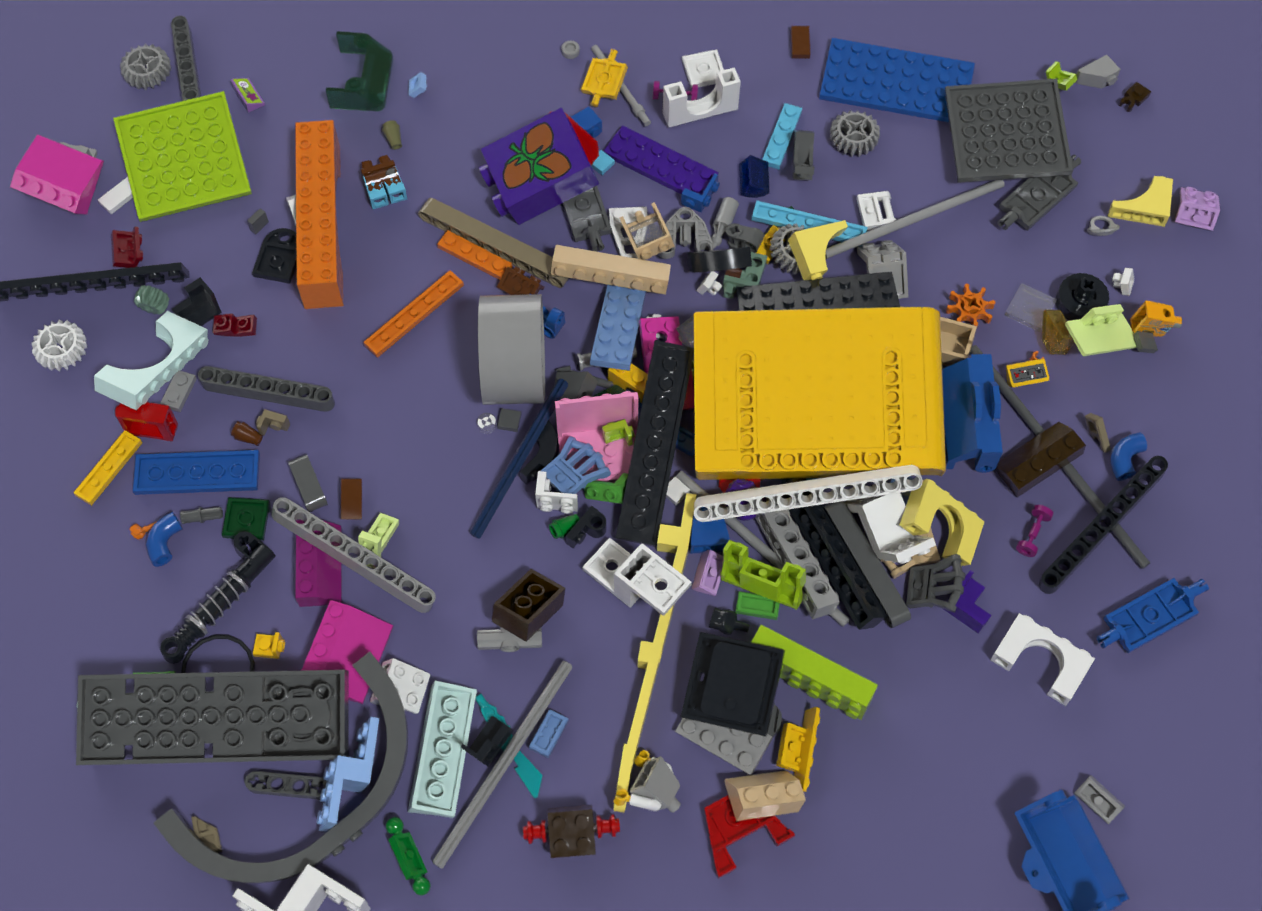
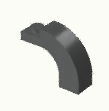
[793,130,814,180]

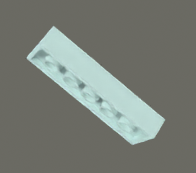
[408,681,477,818]

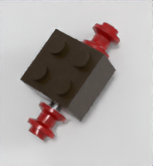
[523,805,620,858]

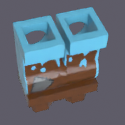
[361,155,407,209]

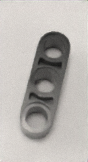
[288,454,328,512]

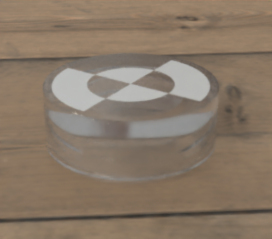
[477,413,497,434]

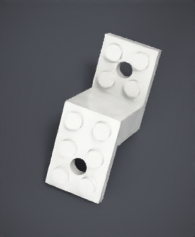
[845,493,936,564]
[582,538,692,616]
[233,864,371,911]

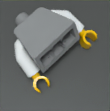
[613,750,681,813]

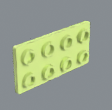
[1065,304,1137,356]

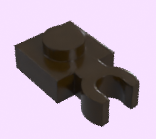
[1119,81,1151,112]

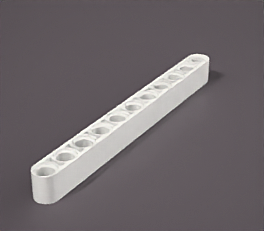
[694,465,923,522]

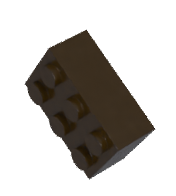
[492,569,566,642]

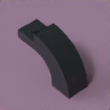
[520,420,558,484]

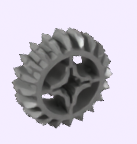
[120,43,171,90]
[830,109,880,157]
[769,223,805,275]

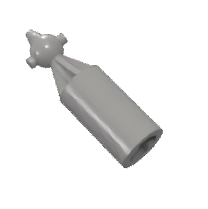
[711,197,739,249]

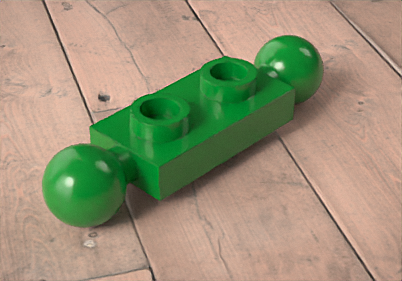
[386,817,431,896]

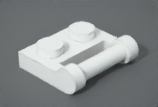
[857,191,897,230]

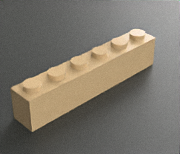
[551,245,671,295]

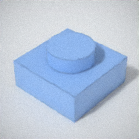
[409,72,427,98]

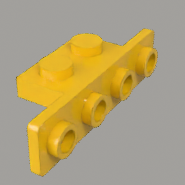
[776,707,820,792]

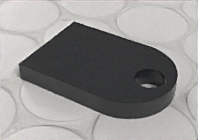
[252,228,297,284]

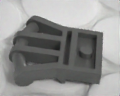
[906,554,965,613]

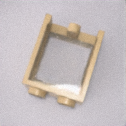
[620,202,675,260]

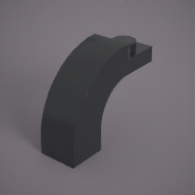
[687,247,752,272]

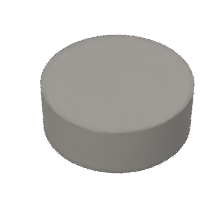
[562,41,580,59]

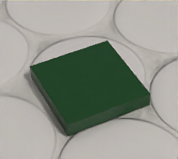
[222,498,270,541]

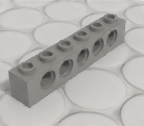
[755,509,840,620]

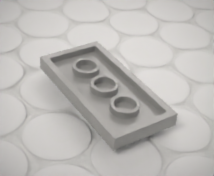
[675,718,773,775]

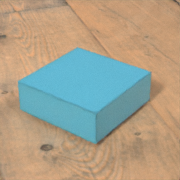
[591,150,615,175]

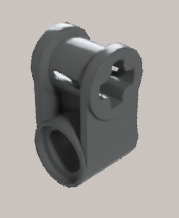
[726,223,765,253]

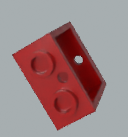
[115,402,178,442]

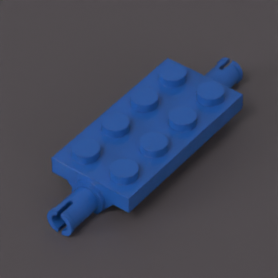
[1096,578,1209,654]

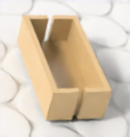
[900,306,977,367]

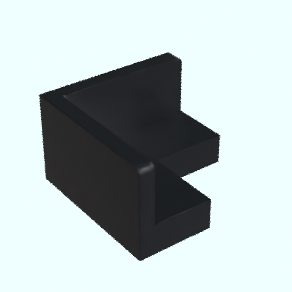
[172,277,222,326]
[460,716,514,767]

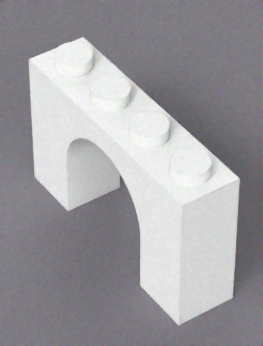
[663,68,741,128]
[991,613,1095,706]

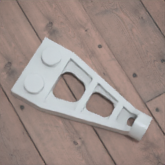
[609,207,648,259]

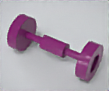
[653,81,698,101]
[1016,505,1054,557]

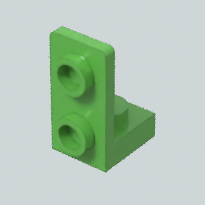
[584,473,628,504]

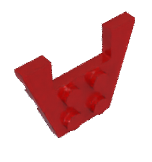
[704,795,795,879]

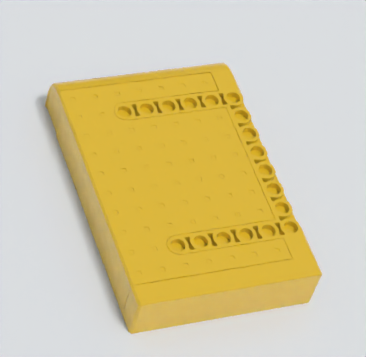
[694,307,946,480]

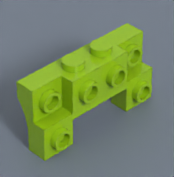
[721,540,806,610]

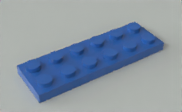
[133,450,260,495]

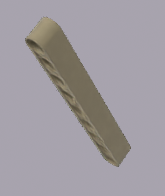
[418,198,569,288]

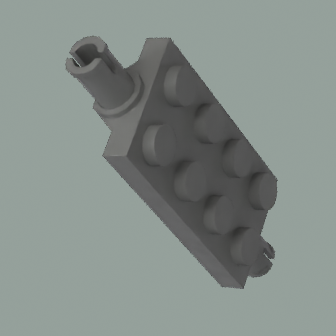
[998,154,1081,231]
[562,186,612,252]

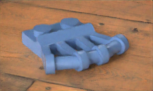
[541,436,611,494]

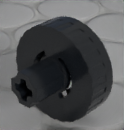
[1055,273,1110,321]

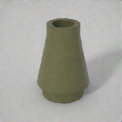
[382,120,402,150]

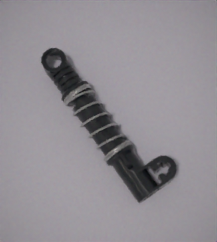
[160,531,276,664]

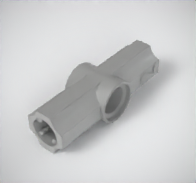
[477,627,542,652]

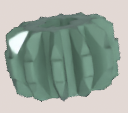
[134,285,170,315]

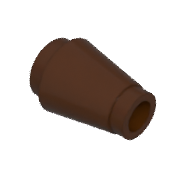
[231,421,263,446]

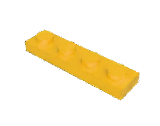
[73,430,142,506]

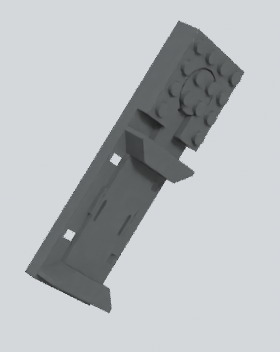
[76,670,349,765]

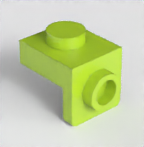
[1046,61,1077,91]
[602,419,635,446]

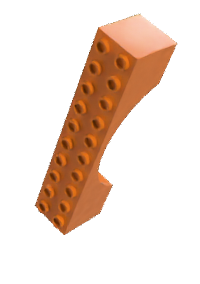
[295,120,344,309]

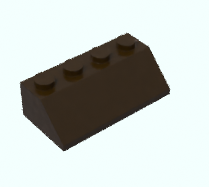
[995,422,1086,497]

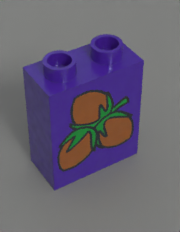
[479,107,599,225]

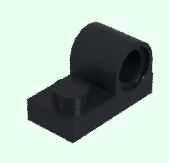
[566,506,607,548]

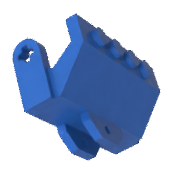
[942,354,1003,473]
[1014,790,1130,911]

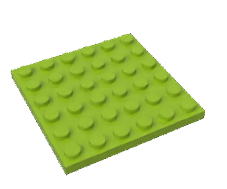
[113,91,252,222]

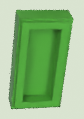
[736,591,780,620]

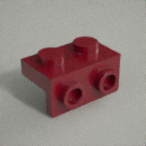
[111,226,143,268]

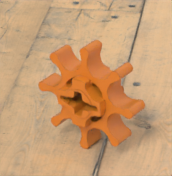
[946,284,996,327]

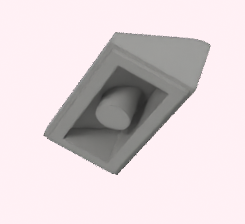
[1075,775,1125,824]

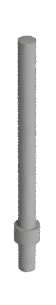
[591,45,651,126]

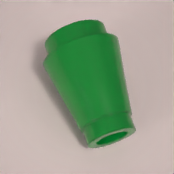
[549,514,580,539]

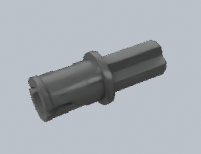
[180,507,223,524]

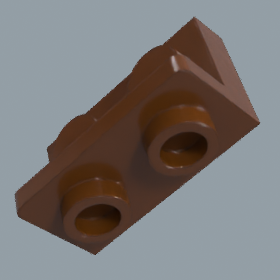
[497,266,545,295]

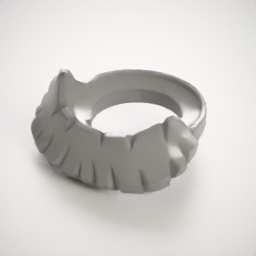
[1087,216,1120,236]

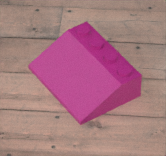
[10,135,104,215]
[301,600,393,704]

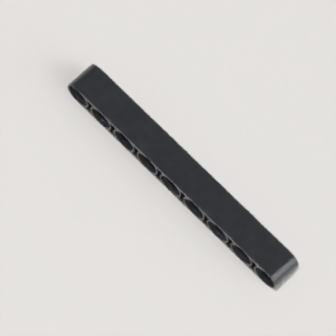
[1039,455,1168,594]

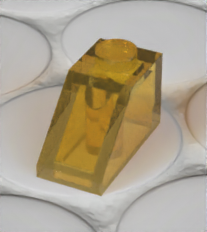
[1042,310,1075,355]

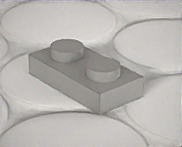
[160,371,197,412]

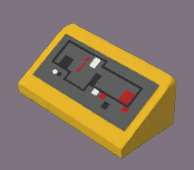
[1005,358,1049,387]

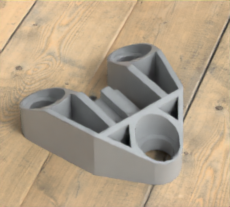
[658,207,714,259]

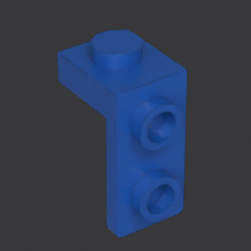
[681,173,720,213]

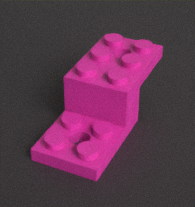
[639,316,695,410]

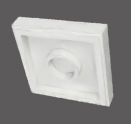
[682,50,724,89]

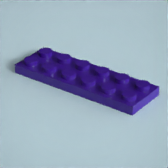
[603,125,719,195]

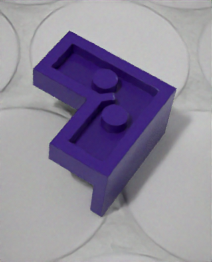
[944,570,992,634]

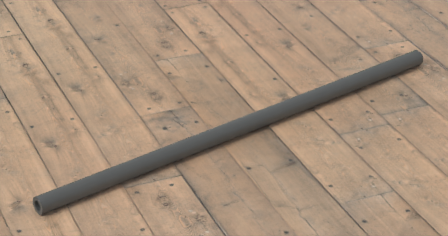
[970,345,1150,569]

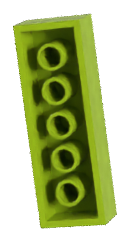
[751,625,878,720]

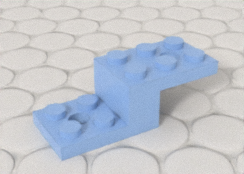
[317,717,379,832]

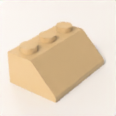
[724,770,806,821]

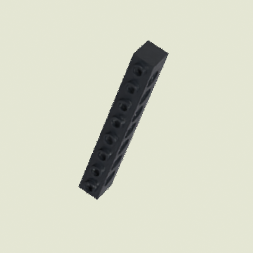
[781,478,888,630]

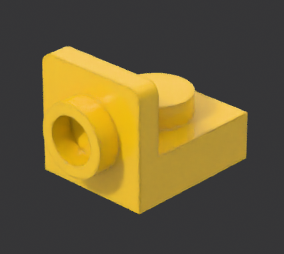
[253,632,285,659]

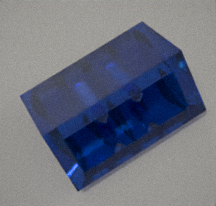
[739,155,770,198]

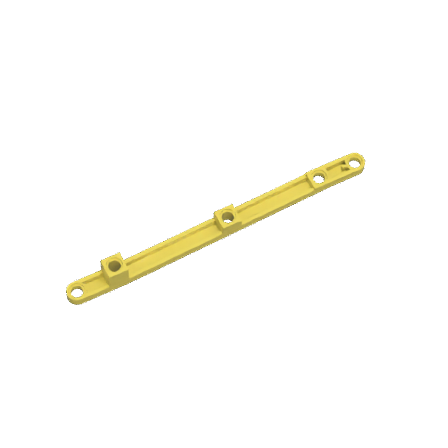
[613,493,697,813]

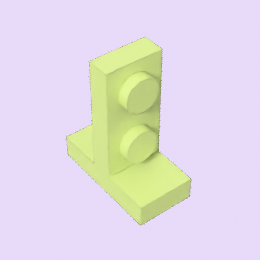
[358,513,399,569]

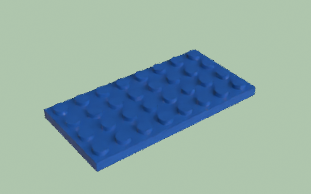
[819,38,975,122]

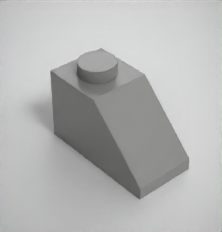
[1075,55,1121,89]

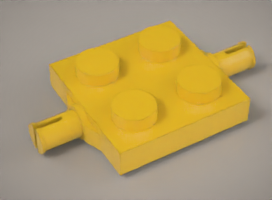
[581,49,628,107]

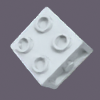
[535,471,578,514]
[370,658,430,714]

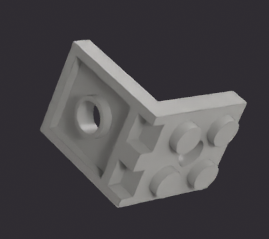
[857,240,909,299]

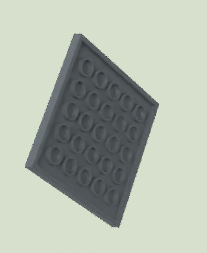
[945,78,1073,183]

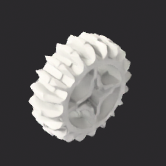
[31,319,87,372]

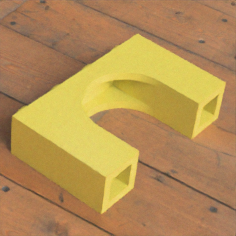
[900,479,985,566]

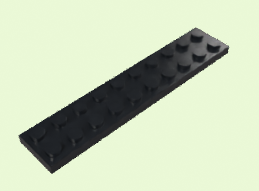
[0,262,189,301]
[615,340,694,547]

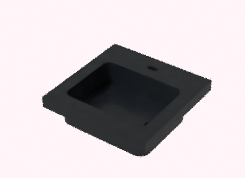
[681,632,785,737]

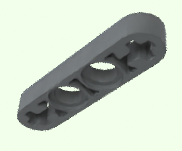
[245,771,327,800]

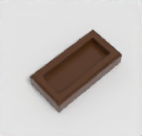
[791,26,810,59]

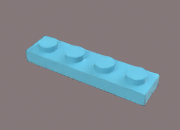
[762,103,802,170]

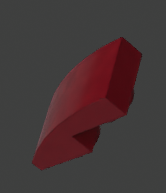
[213,313,257,337]

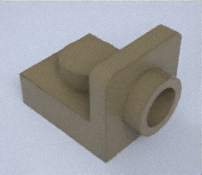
[256,409,290,435]

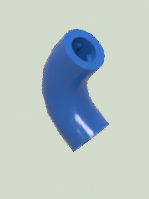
[1110,432,1147,481]
[146,511,183,567]

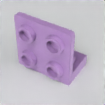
[1175,187,1220,231]

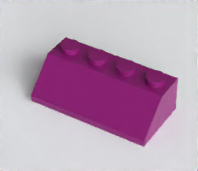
[295,520,342,607]

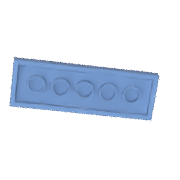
[590,285,646,371]

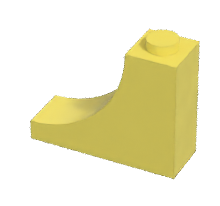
[1108,176,1173,227]
[788,220,848,280]

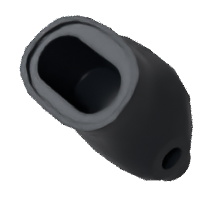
[709,607,750,635]

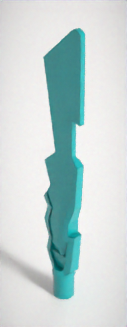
[475,694,543,798]

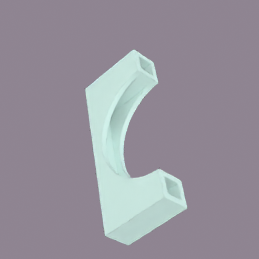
[94,311,209,410]

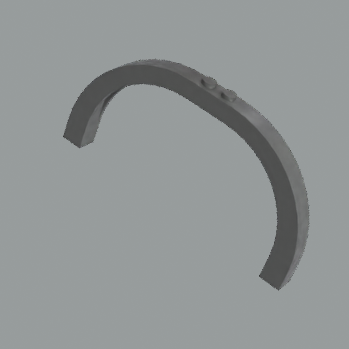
[153,652,408,883]

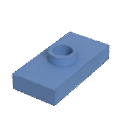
[529,709,569,758]

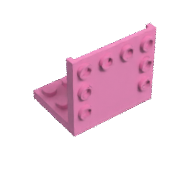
[555,391,638,483]

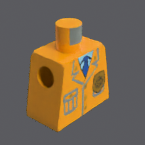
[1130,300,1182,336]

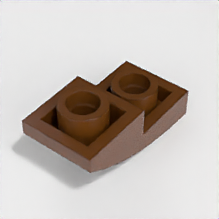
[341,479,362,520]

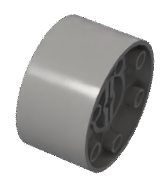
[478,294,545,405]

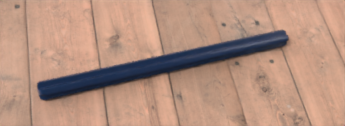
[470,378,568,539]

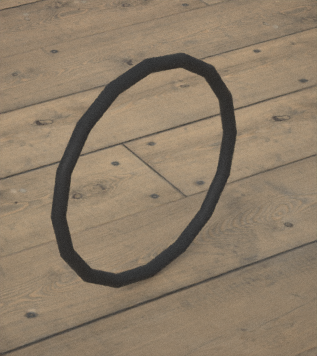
[181,635,255,673]

